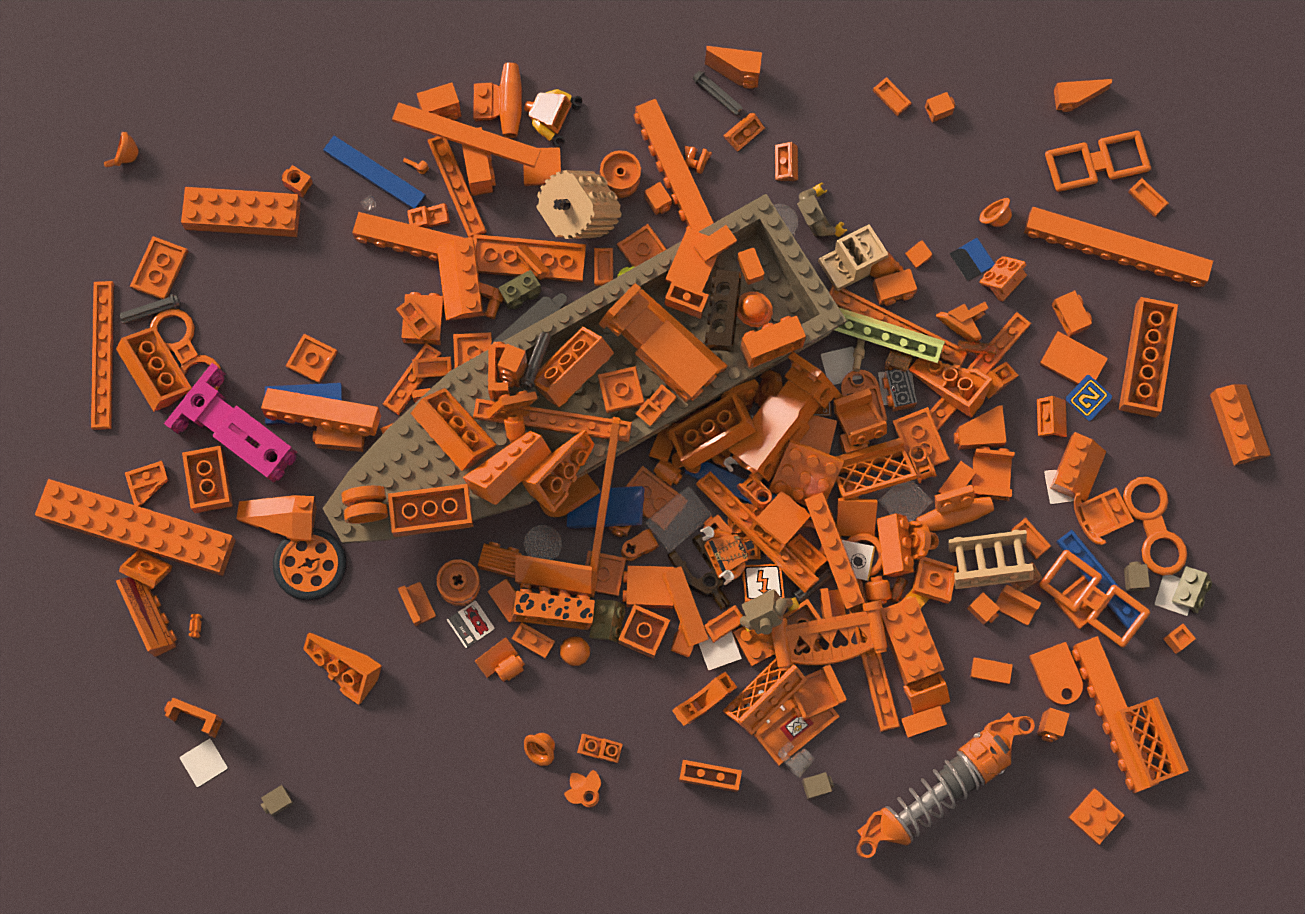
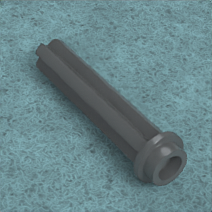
[693,70,743,115]
[120,294,181,324]
[520,332,551,390]
[790,565,833,604]

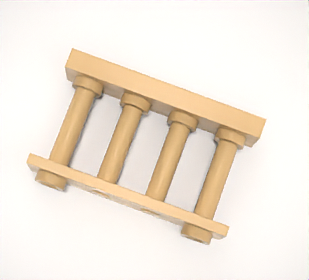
[949,530,1034,589]

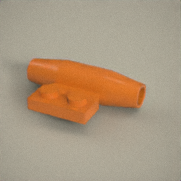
[473,63,522,138]
[916,485,994,532]

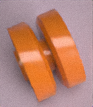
[600,150,641,198]
[341,485,389,524]
[437,559,481,606]

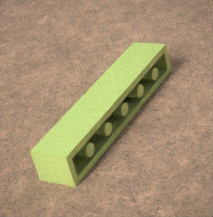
[834,308,945,363]

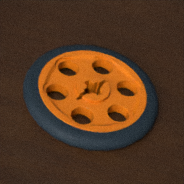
[273,528,346,600]

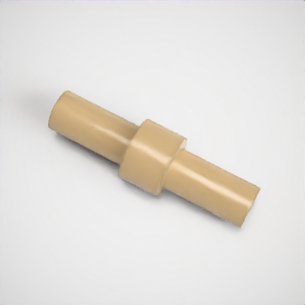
[852,338,865,372]

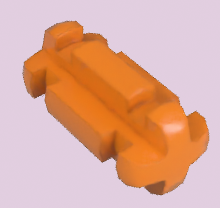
[189,614,202,638]

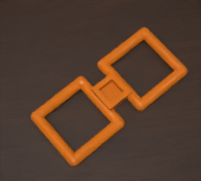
[1045,131,1151,192]
[1039,550,1150,647]

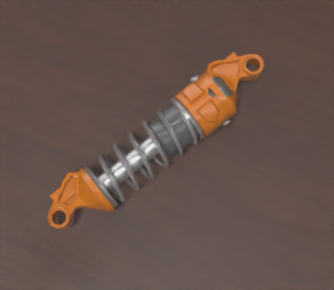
[856,713,1035,859]

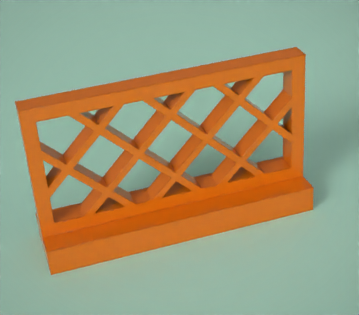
[835,438,917,500]
[723,658,807,735]
[1116,697,1189,787]

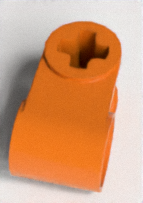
[909,445,937,483]
[737,473,772,510]
[621,529,659,561]

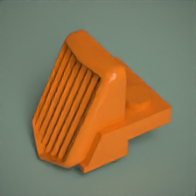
[936,302,988,343]

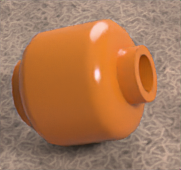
[865,576,891,604]

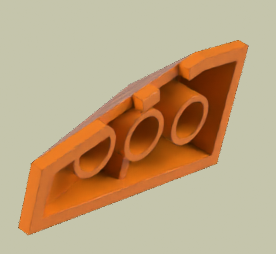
[909,357,993,418]
[521,430,595,513]
[236,495,316,542]

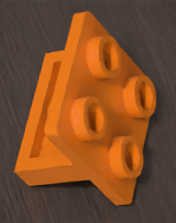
[979,256,1027,301]

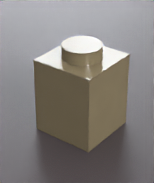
[1124,562,1150,592]
[802,772,834,800]
[261,785,294,816]

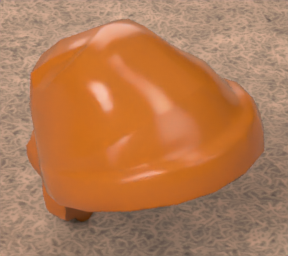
[104,132,139,167]
[870,251,904,278]

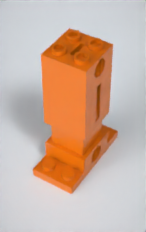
[599,283,719,403]
[729,352,844,482]

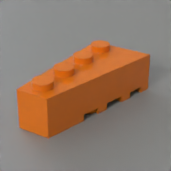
[463,431,551,505]

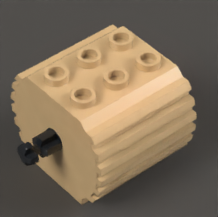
[536,170,622,239]

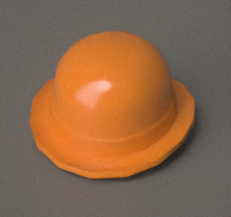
[979,198,1012,227]
[737,291,773,327]
[524,733,555,766]

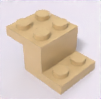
[818,224,889,291]

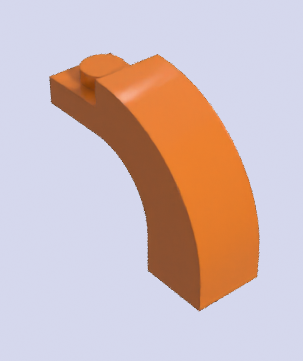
[672,672,737,726]

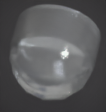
[360,194,377,211]

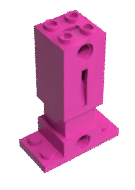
[164,363,298,483]

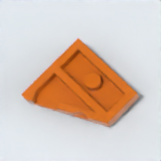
[486,390,538,419]
[125,461,168,507]

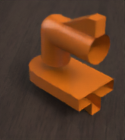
[685,146,712,174]

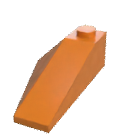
[303,633,382,705]

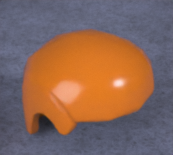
[560,636,590,666]

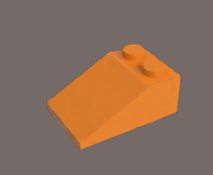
[705,46,762,89]

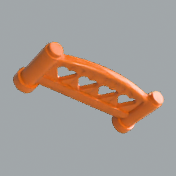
[772,600,887,671]

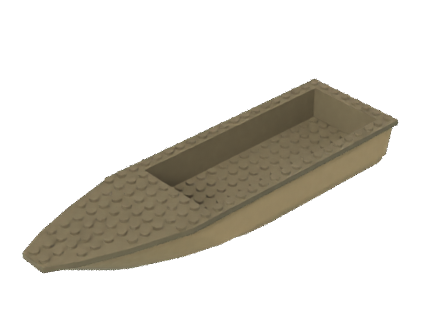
[323,194,847,544]

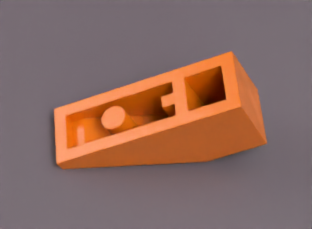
[1054,79,1112,112]

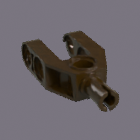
[667,534,731,610]

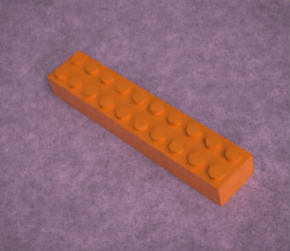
[35,479,236,576]

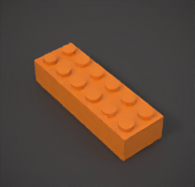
[181,187,301,237]
[1119,297,1178,418]

